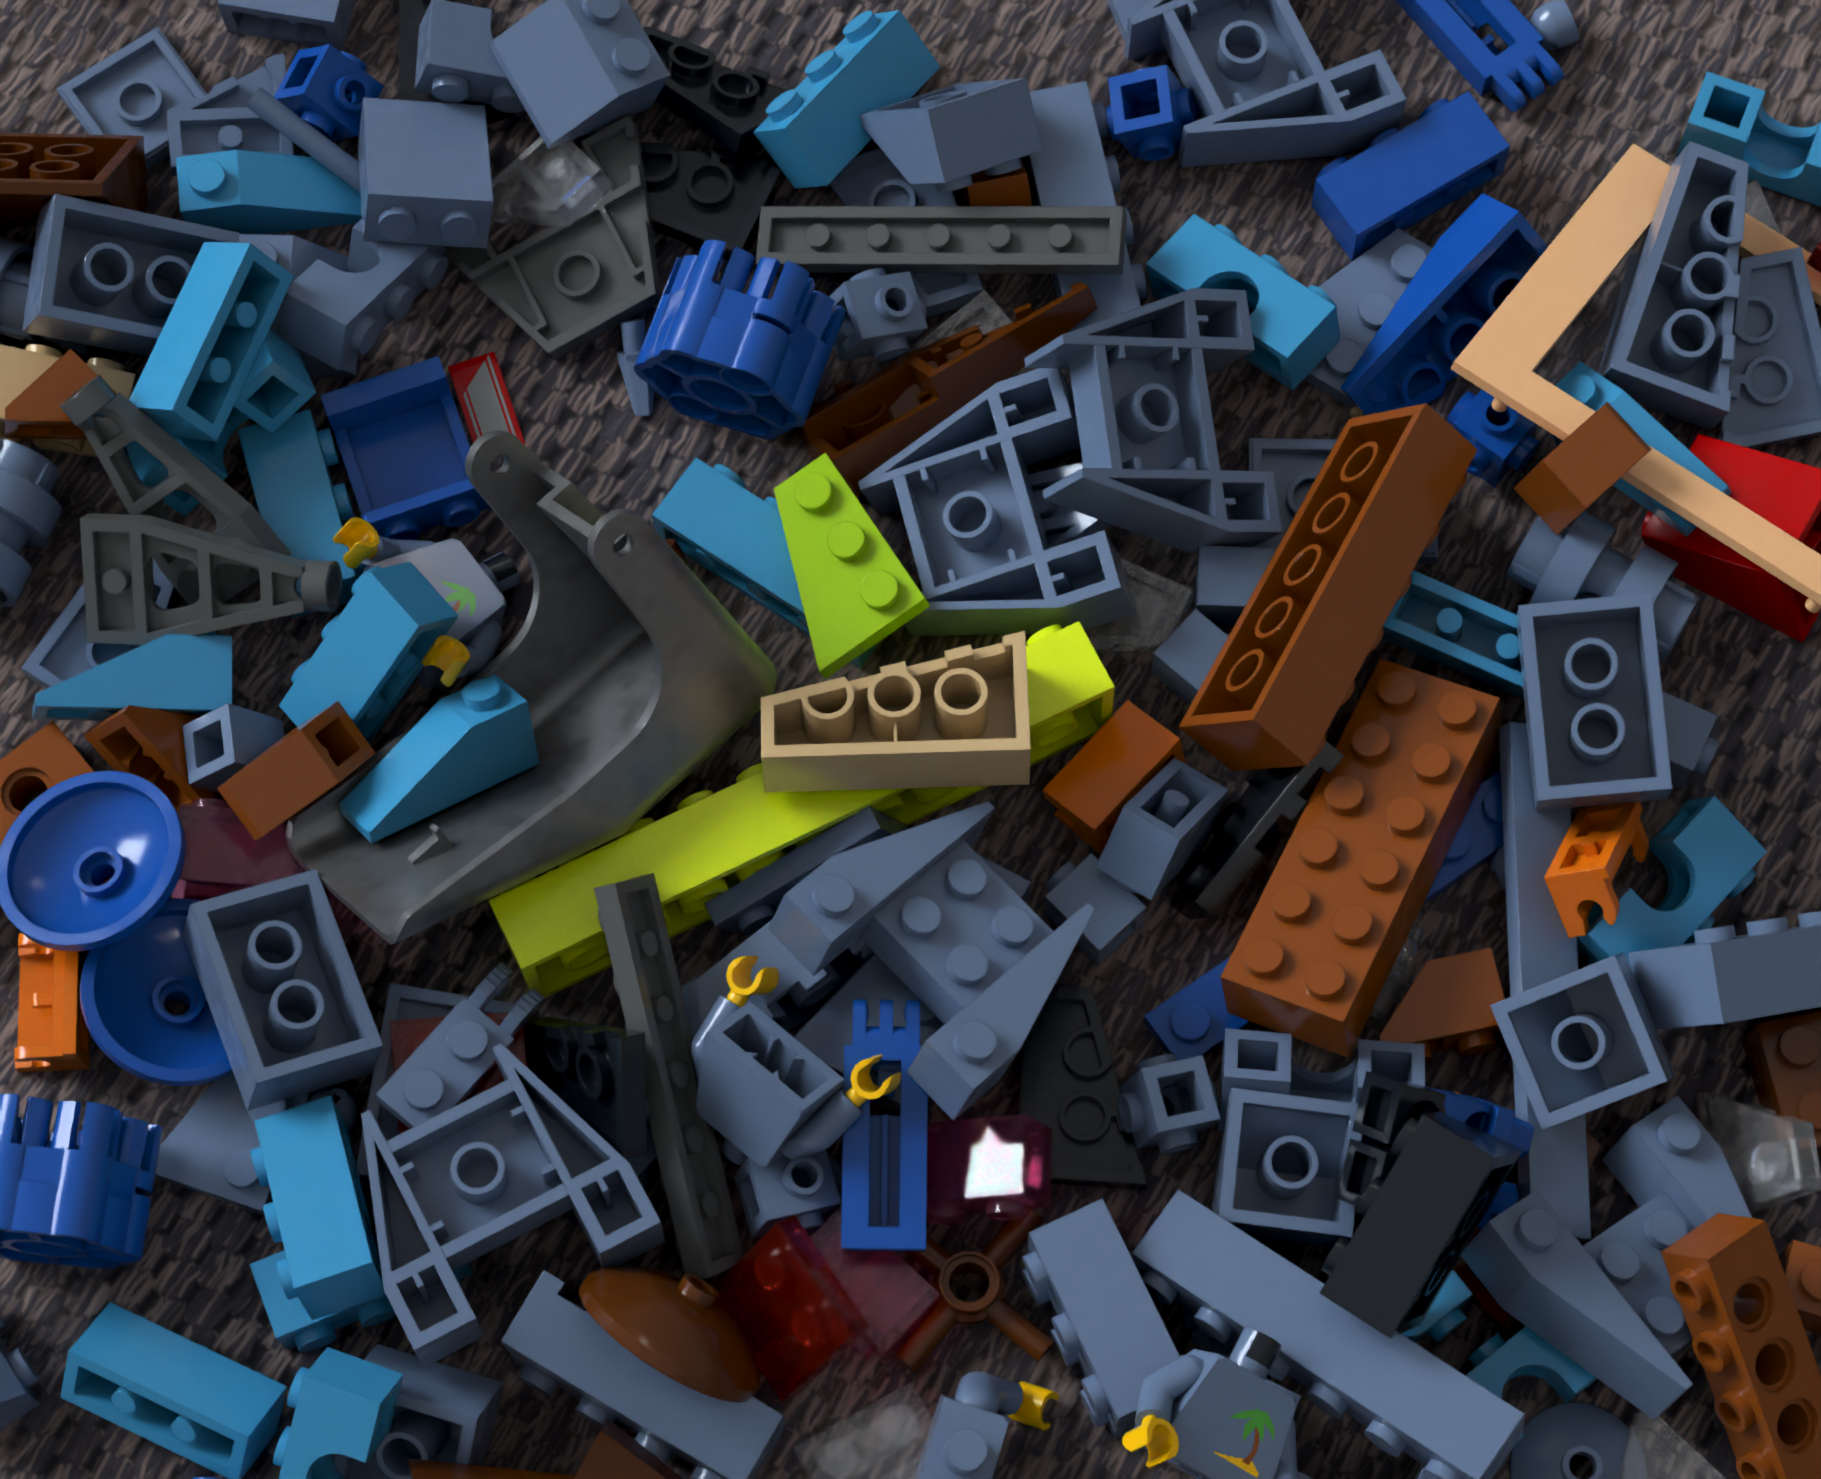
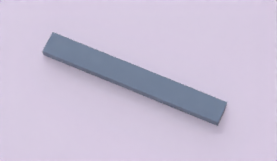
[1499,721,1591,1243]

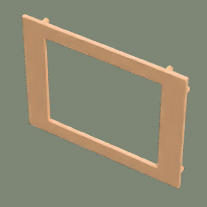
[1451,143,1821,613]

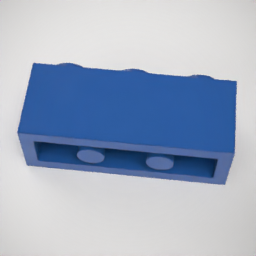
[1311,91,1510,261]

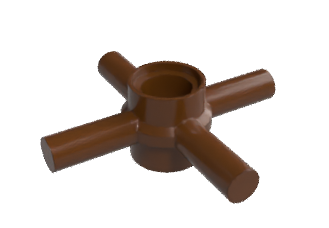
[894,1203,1055,1373]

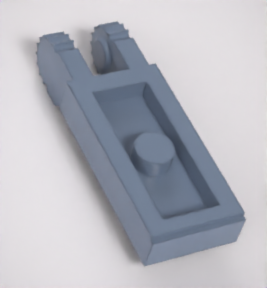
[375,962,545,1129]

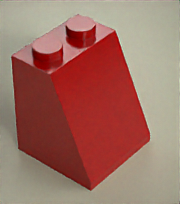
[1641,434,1821,642]

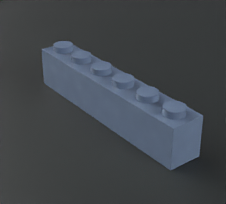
[1023,81,1147,333]
[1132,1189,1524,1479]

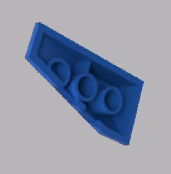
[1340,193,1548,415]

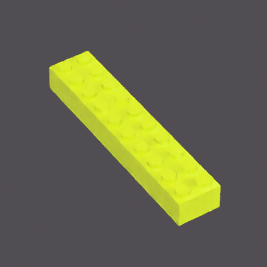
[488,621,1115,998]

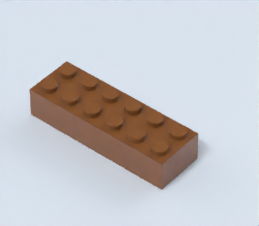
[1179,403,1478,771]
[1220,658,1502,1058]

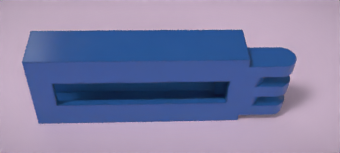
[1395,0,1564,112]
[841,999,928,1251]

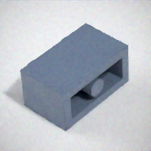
[1096,758,1229,900]

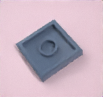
[56,27,207,170]

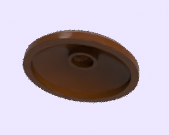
[579,1267,760,1403]

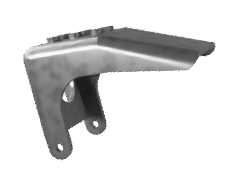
[285,430,777,945]

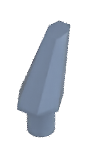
[617,318,654,417]

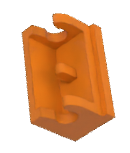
[1042,700,1187,855]
[1544,802,1649,938]
[14,933,90,1072]

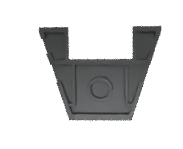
[444,115,661,361]

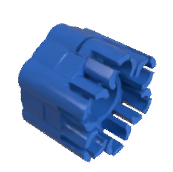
[634,240,846,440]
[0,1094,163,1269]

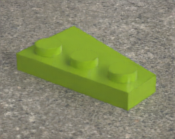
[774,452,931,679]

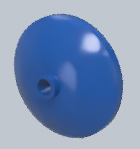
[0,771,186,951]
[80,898,233,1086]

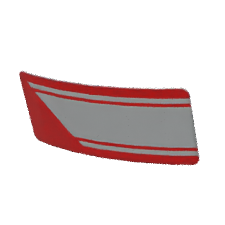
[448,351,526,445]

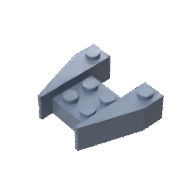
[1124,0,1407,167]
[1024,288,1283,553]
[858,368,1137,636]
[768,801,1095,1121]
[361,1043,665,1368]
[1461,1095,1752,1420]

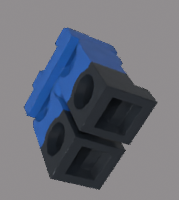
[1336,1071,1534,1229]

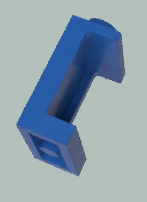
[320,356,491,540]

